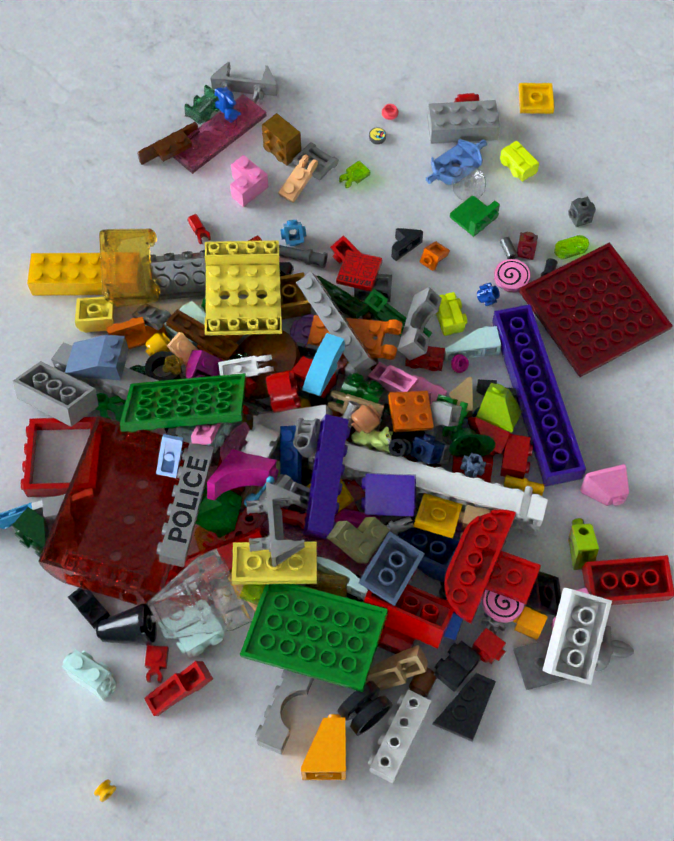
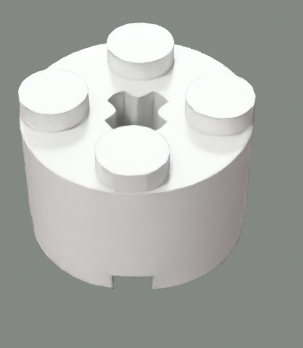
[241,423,280,458]

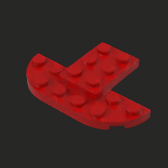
[445,510,541,624]

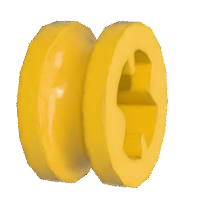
[94,779,116,802]

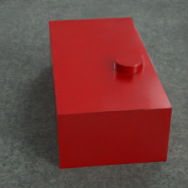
[582,555,674,605]

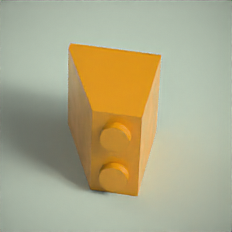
[301,714,346,780]

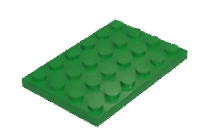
[120,373,247,432]
[240,584,388,692]

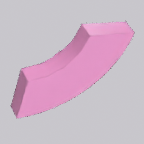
[220,422,250,462]

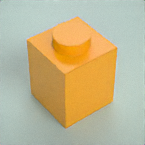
[513,606,548,641]

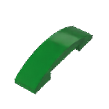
[364,289,432,337]

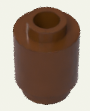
[409,668,437,697]

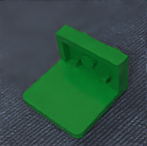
[450,196,500,237]

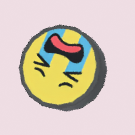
[369,127,386,144]

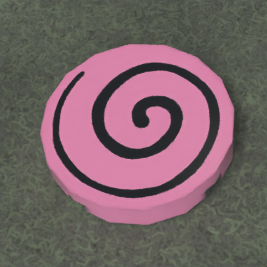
[494,259,530,292]
[482,590,524,623]

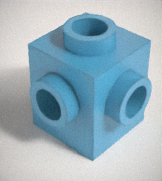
[280,219,306,246]

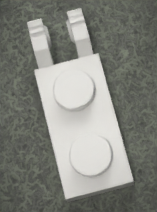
[218,355,274,377]

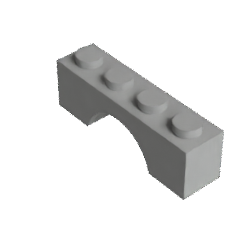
[397,287,442,360]
[255,670,314,755]

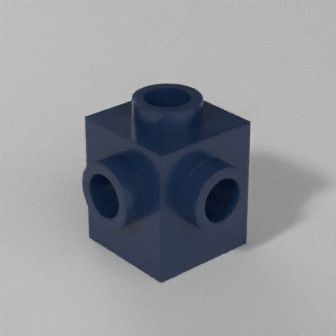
[410,434,445,464]

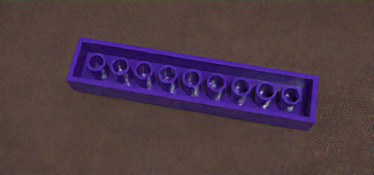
[492,304,586,487]

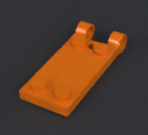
[306,315,403,360]

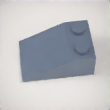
[65,335,129,380]
[358,531,425,606]

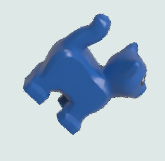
[215,87,241,122]

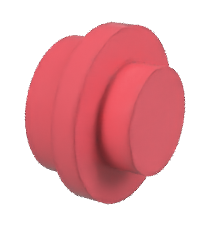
[382,104,398,120]

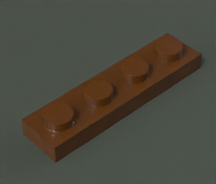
[166,309,239,361]

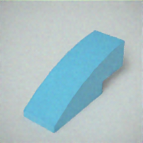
[303,333,345,396]

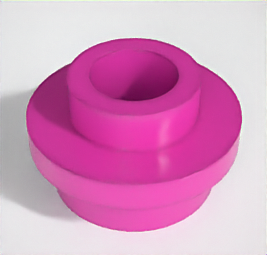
[451,354,469,373]

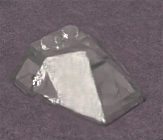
[147,548,252,640]

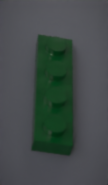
[316,275,369,319]

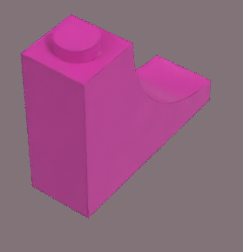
[207,449,279,500]

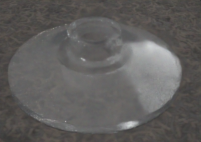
[452,166,486,201]

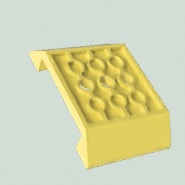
[205,240,282,336]

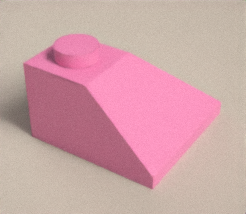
[580,464,629,506]

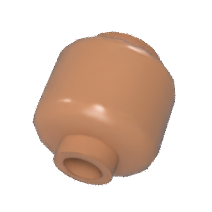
[351,404,381,434]

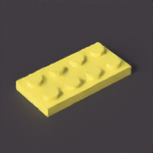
[232,542,317,585]

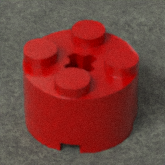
[266,370,302,413]

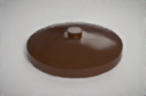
[232,330,300,399]

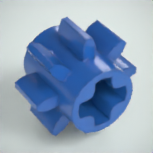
[477,282,500,306]

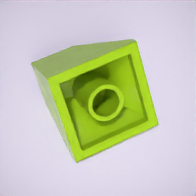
[476,383,522,433]

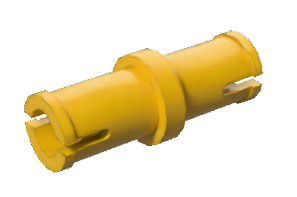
[503,475,545,496]

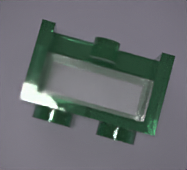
[184,85,220,125]

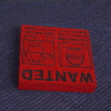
[336,251,383,291]

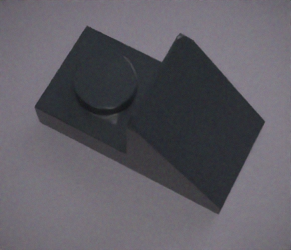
[391,228,423,261]

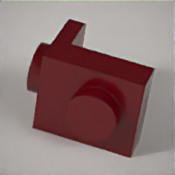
[517,232,538,260]

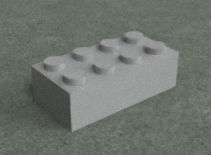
[427,100,500,144]
[13,361,99,427]

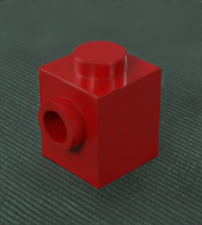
[472,628,506,665]

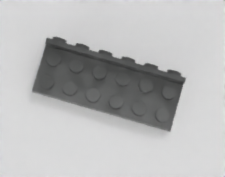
[141,250,206,301]

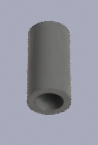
[500,237,518,259]

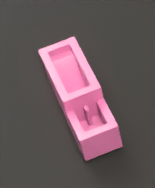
[368,362,419,392]

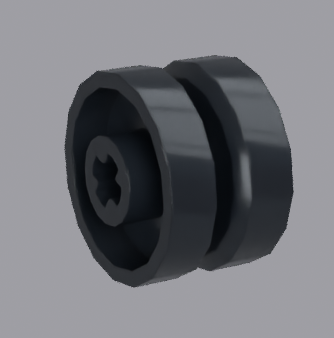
[337,681,393,736]

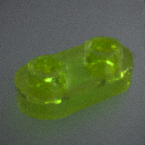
[554,235,589,259]

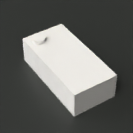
[542,588,612,685]

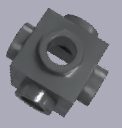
[568,196,596,227]

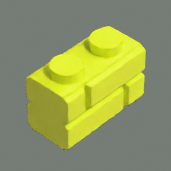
[500,140,539,182]
[436,292,467,336]

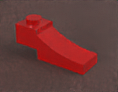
[144,661,213,716]

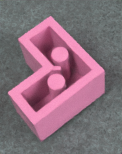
[230,155,269,207]

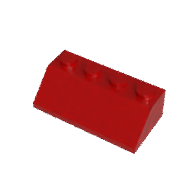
[364,584,454,649]

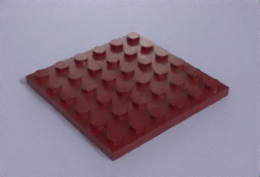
[519,242,673,377]

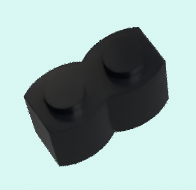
[434,641,482,692]

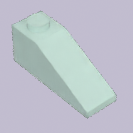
[444,326,501,361]

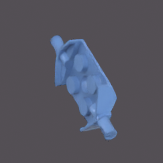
[426,139,487,185]

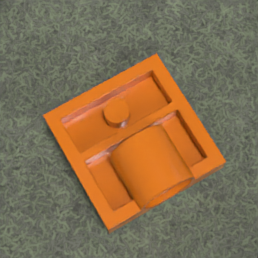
[388,391,434,432]

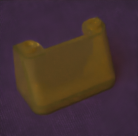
[99,228,160,308]

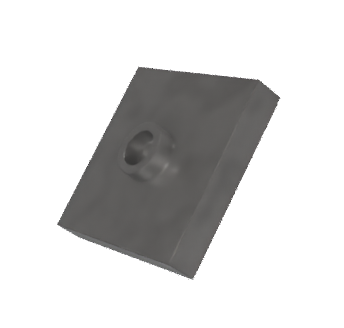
[513,639,567,690]

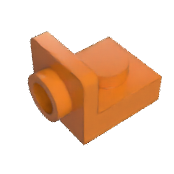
[420,241,450,271]

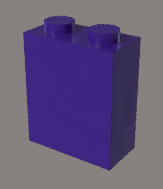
[361,473,416,516]

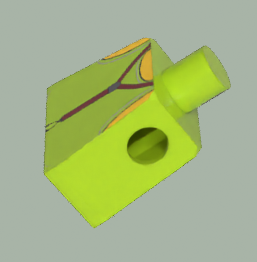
[568,518,599,570]

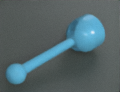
[244,476,275,508]

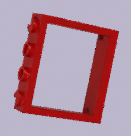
[21,417,102,497]

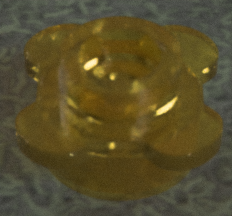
[163,355,184,375]

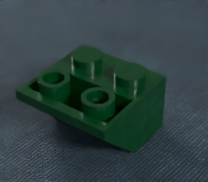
[12,507,54,561]

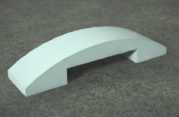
[317,557,368,600]

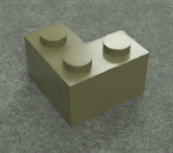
[327,517,390,563]

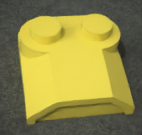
[75,295,115,333]

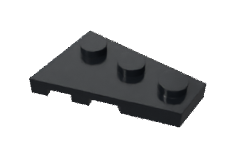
[432,673,496,742]

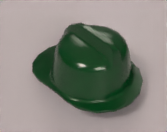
[449,428,496,457]

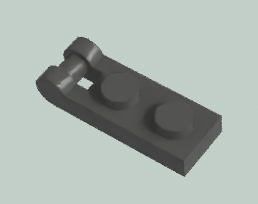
[132,303,172,330]

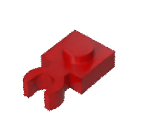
[145,645,169,683]

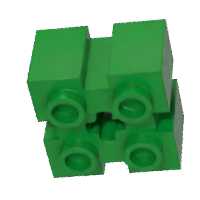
[336,373,385,405]

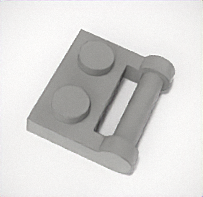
[293,142,339,181]

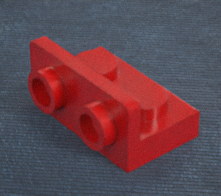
[405,346,445,371]

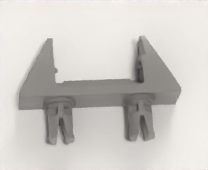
[210,62,277,105]
[246,482,305,567]

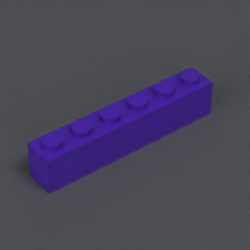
[303,414,350,539]

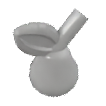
[595,626,634,671]

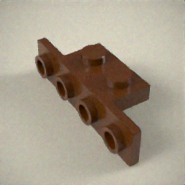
[137,122,199,165]

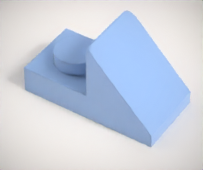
[156,434,184,478]

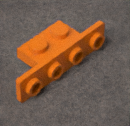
[106,317,168,349]

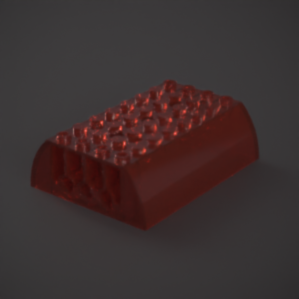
[38,416,189,606]

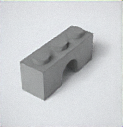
[425,401,462,464]

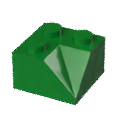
[196,481,243,538]

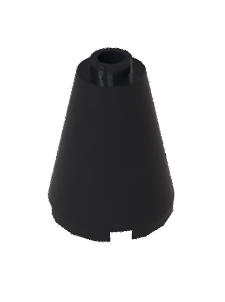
[96,603,157,645]

